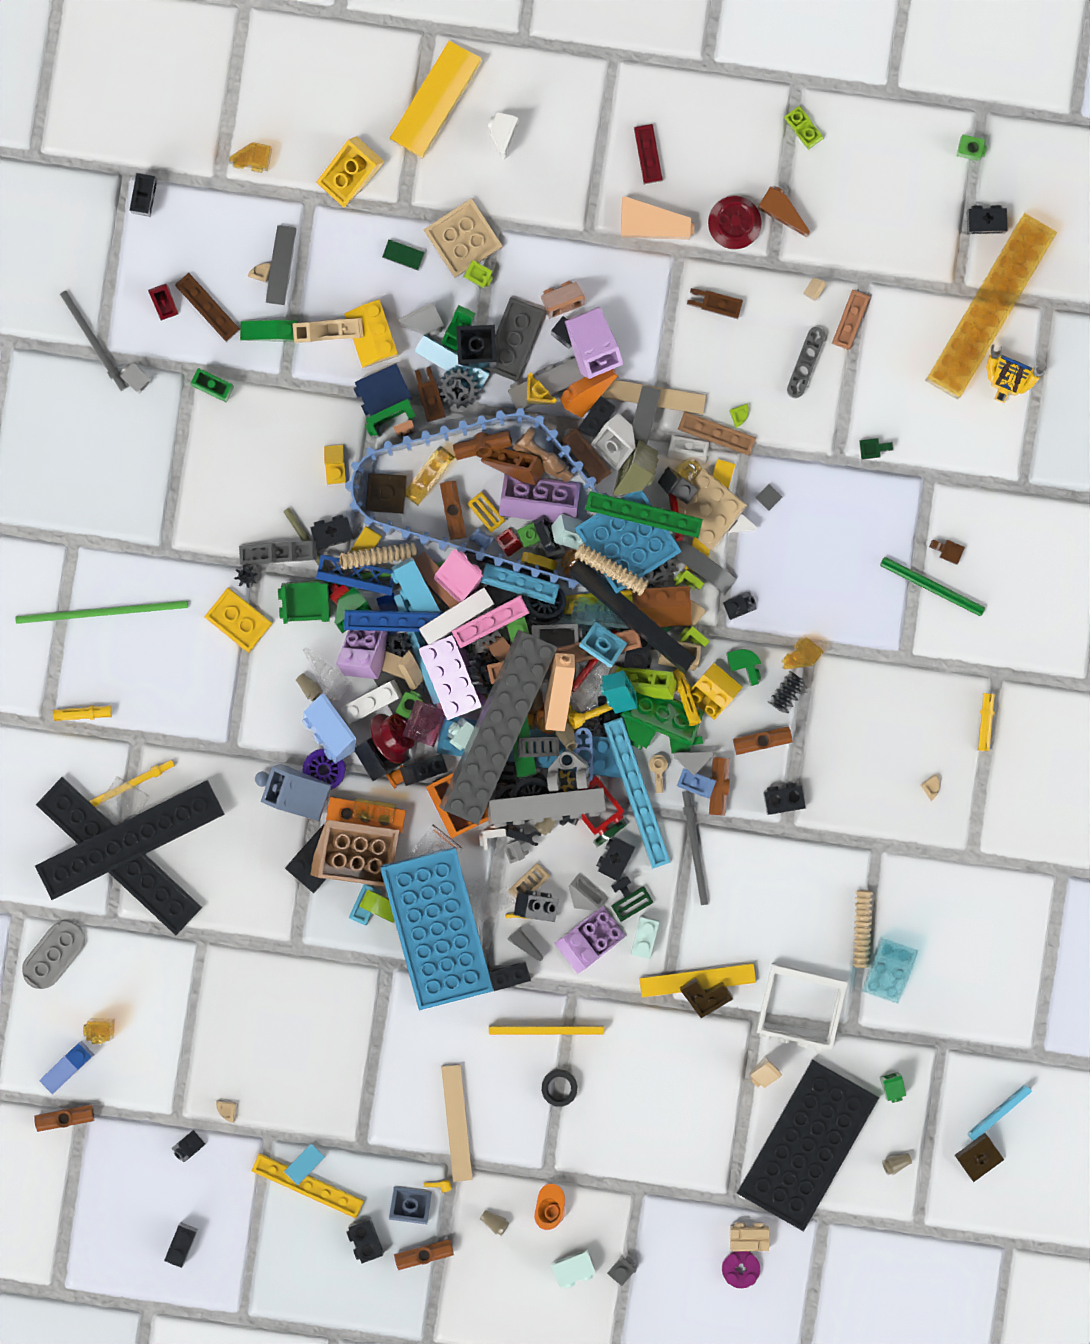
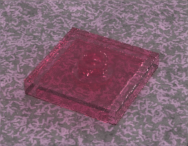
[402,700,446,747]

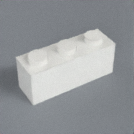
[340,680,403,725]

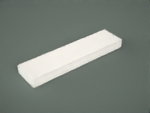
[419,588,495,646]

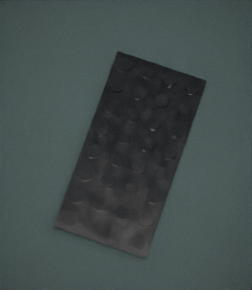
[736,1059,879,1232]

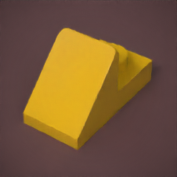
[324,445,346,485]

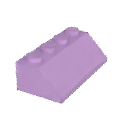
[499,474,581,523]

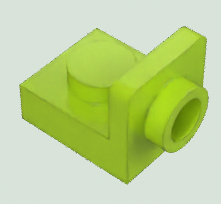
[463,260,493,289]
[674,570,704,590]
[679,626,710,647]

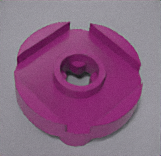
[722,1251,760,1289]

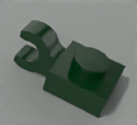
[859,438,893,460]

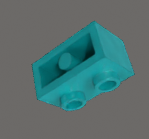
[600,671,637,713]

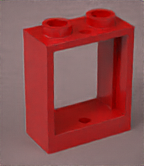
[577,776,625,836]

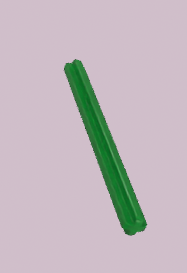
[880,557,985,616]

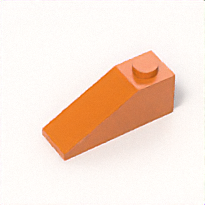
[559,369,618,418]

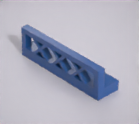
[316,554,394,595]

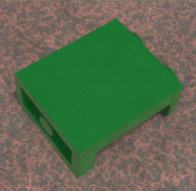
[365,399,417,439]
[278,581,330,624]

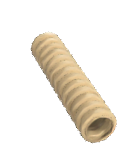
[340,542,417,570]
[575,543,648,596]
[853,890,873,968]

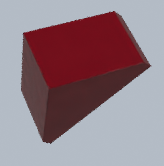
[148,284,178,321]

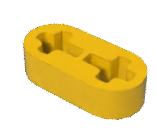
[521,552,558,572]

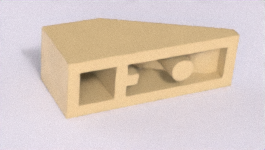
[749,1056,782,1088]

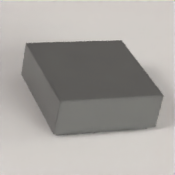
[756,484,782,511]

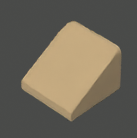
[803,278,826,301]

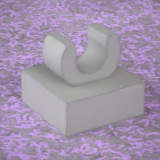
[503,841,529,864]

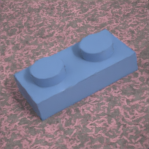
[677,768,716,799]

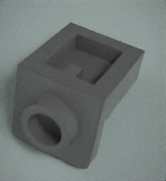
[607,1255,637,1286]

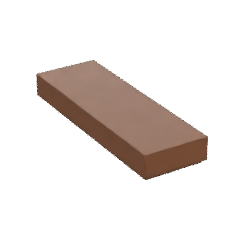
[832,290,870,350]
[393,420,416,438]
[561,428,612,484]

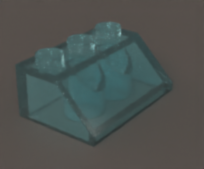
[571,597,630,629]

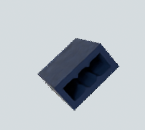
[353,363,413,416]

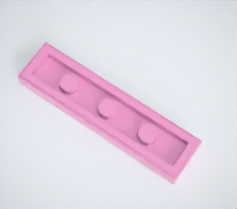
[452,596,529,648]

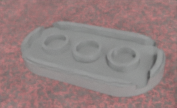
[22,921,85,989]

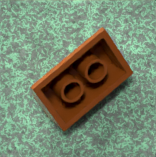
[631,586,691,627]

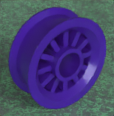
[302,749,346,790]

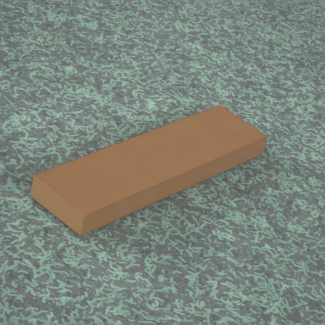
[677,411,756,456]

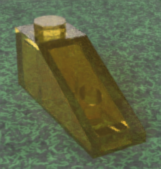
[406,446,456,506]

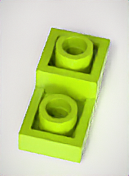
[784,106,823,150]
[359,889,395,923]

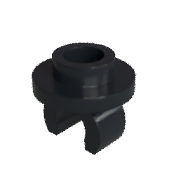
[559,815,579,826]

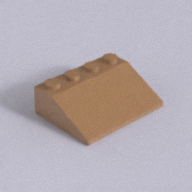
[311,820,399,887]

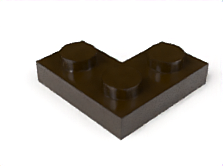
[680,978,733,1018]

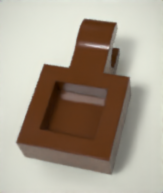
[929,540,965,565]

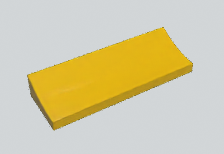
[390,40,482,159]

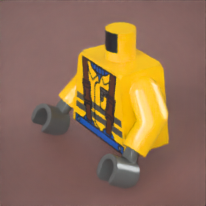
[986,344,1047,403]

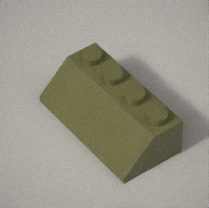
[613,440,659,496]

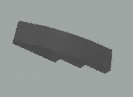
[266,225,296,305]
[632,385,661,445]
[239,541,317,565]

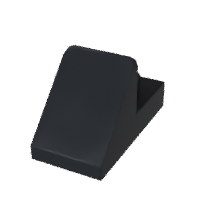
[658,466,699,504]

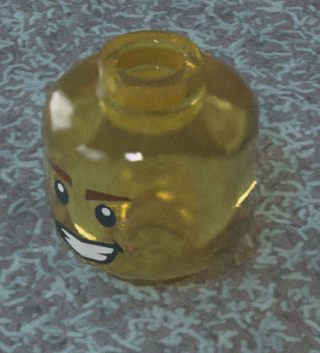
[674,459,702,483]

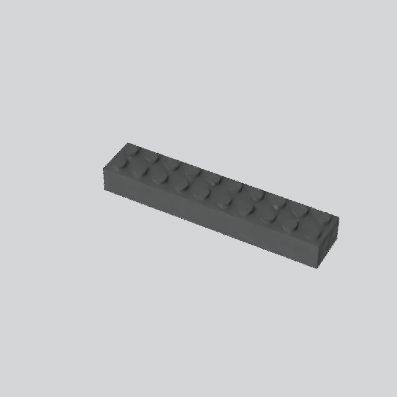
[439,629,557,825]

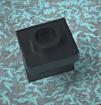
[723,592,757,620]
[172,1130,206,1162]

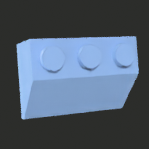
[302,693,356,764]

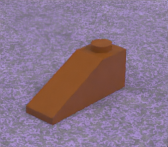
[758,186,810,238]
[481,448,545,485]

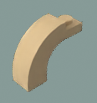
[293,318,363,343]

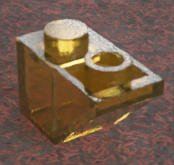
[229,142,272,173]
[781,637,824,670]

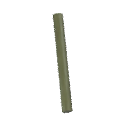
[283,508,330,571]

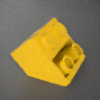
[690,662,743,720]

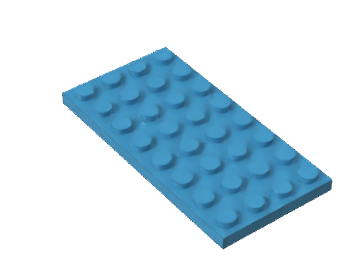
[380,847,493,1011]

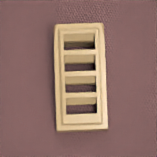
[509,863,550,899]

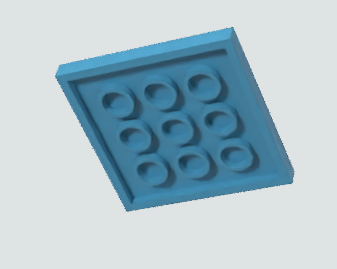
[574,491,682,594]

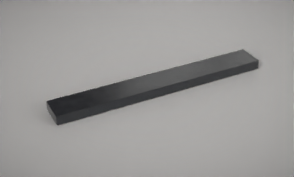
[568,559,696,674]

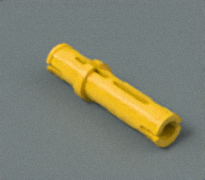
[672,669,701,726]
[978,693,995,751]
[53,705,112,721]

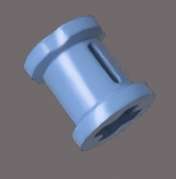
[469,526,495,551]

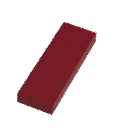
[634,124,663,185]

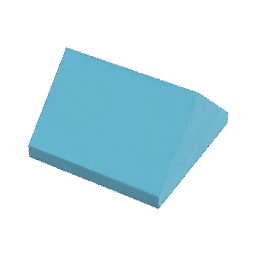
[579,621,627,668]

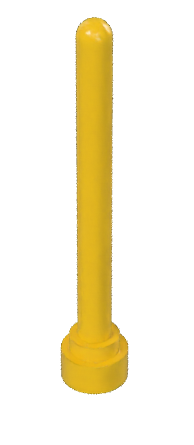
[568,703,613,729]

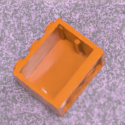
[426,773,488,839]

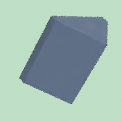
[389,1187,432,1225]

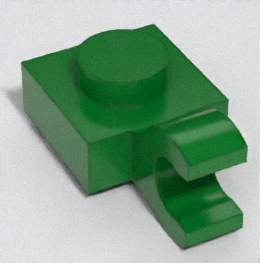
[669,736,703,754]

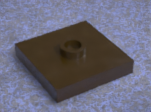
[365,473,407,514]
[954,1133,1004,1182]

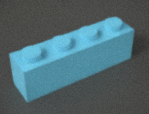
[391,557,441,612]

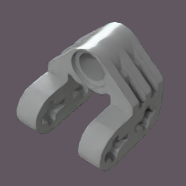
[547,750,590,791]

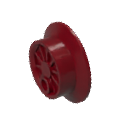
[708,196,762,250]
[370,714,415,763]

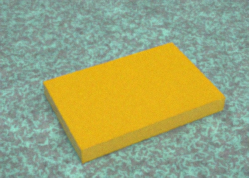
[204,588,273,653]

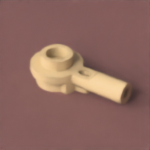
[649,755,668,793]

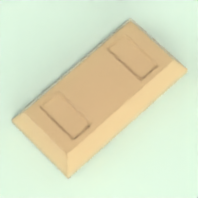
[397,651,424,691]

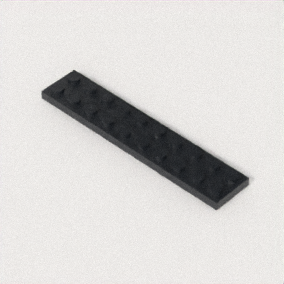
[36,777,203,936]
[35,780,225,900]

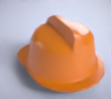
[534,1184,565,1230]

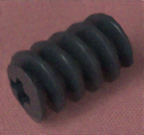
[767,670,807,713]

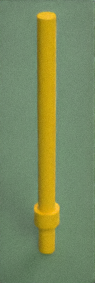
[89,759,175,806]

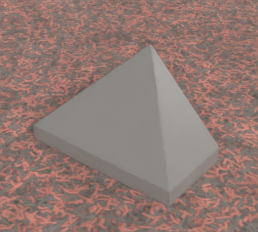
[674,752,713,775]
[569,874,608,911]

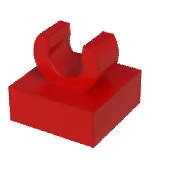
[329,583,349,606]

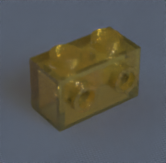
[83,1018,115,1044]

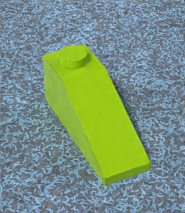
[616,667,677,700]

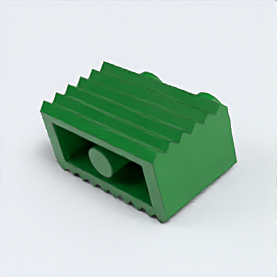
[190,368,234,403]

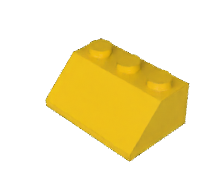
[344,299,398,368]

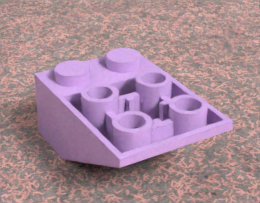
[565,307,623,379]
[336,630,388,679]
[554,906,626,974]

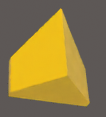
[527,372,557,405]

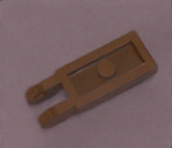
[687,288,743,319]
[415,366,446,422]

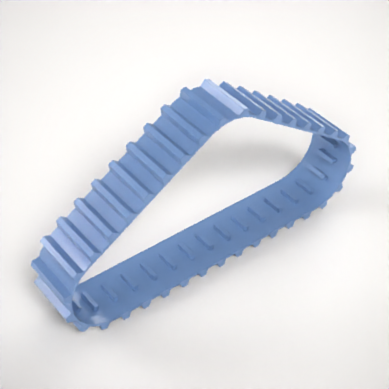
[345,408,609,593]

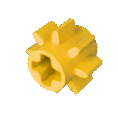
[557,770,575,792]

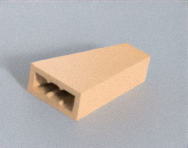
[621,197,694,240]
[544,653,575,731]

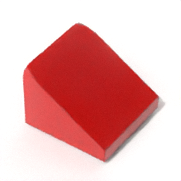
[495,527,523,557]

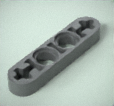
[787,327,825,399]

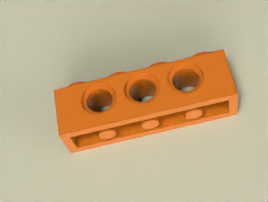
[326,797,406,833]

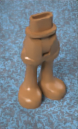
[512,426,574,483]

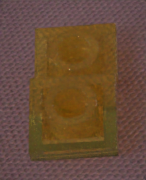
[353,798,396,823]

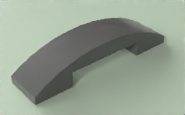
[673,535,736,594]

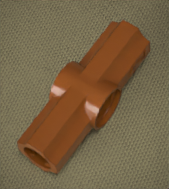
[453,430,513,460]
[440,481,467,540]
[733,726,793,755]
[709,757,730,816]
[34,1104,95,1132]
[394,1239,454,1271]

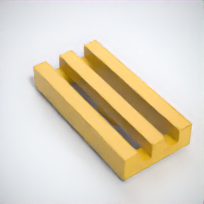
[467,491,506,533]

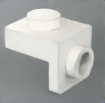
[479,826,506,850]

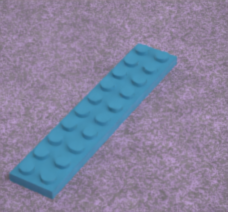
[437,715,632,778]

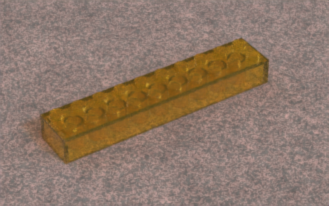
[925,213,1057,400]

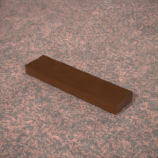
[175,272,240,342]

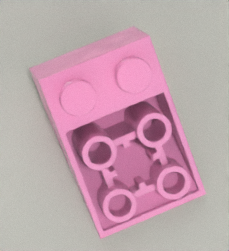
[434,549,483,603]

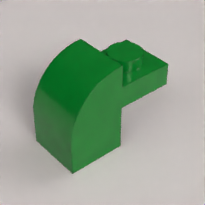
[441,305,476,351]
[726,649,761,686]

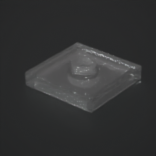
[97,776,150,823]

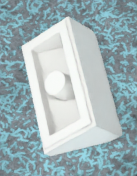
[667,435,709,465]

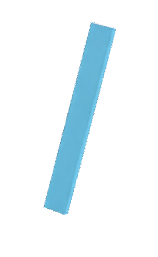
[603,717,671,869]

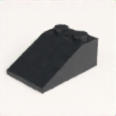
[285,824,326,894]

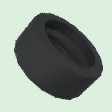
[541,1069,578,1107]

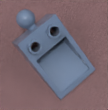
[255,764,332,821]

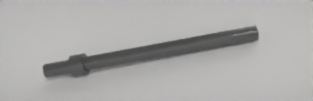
[60,291,127,391]
[682,791,708,905]

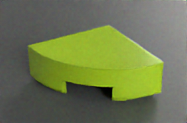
[729,404,748,429]

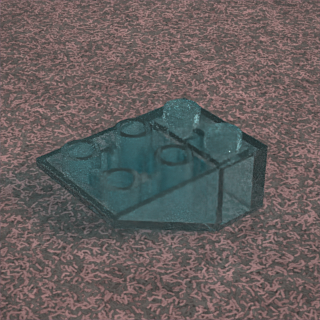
[862,937,919,1004]

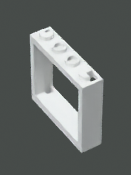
[756,964,848,1052]

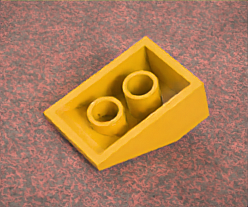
[316,136,385,208]

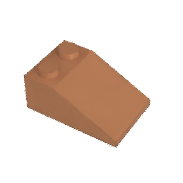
[541,281,585,319]

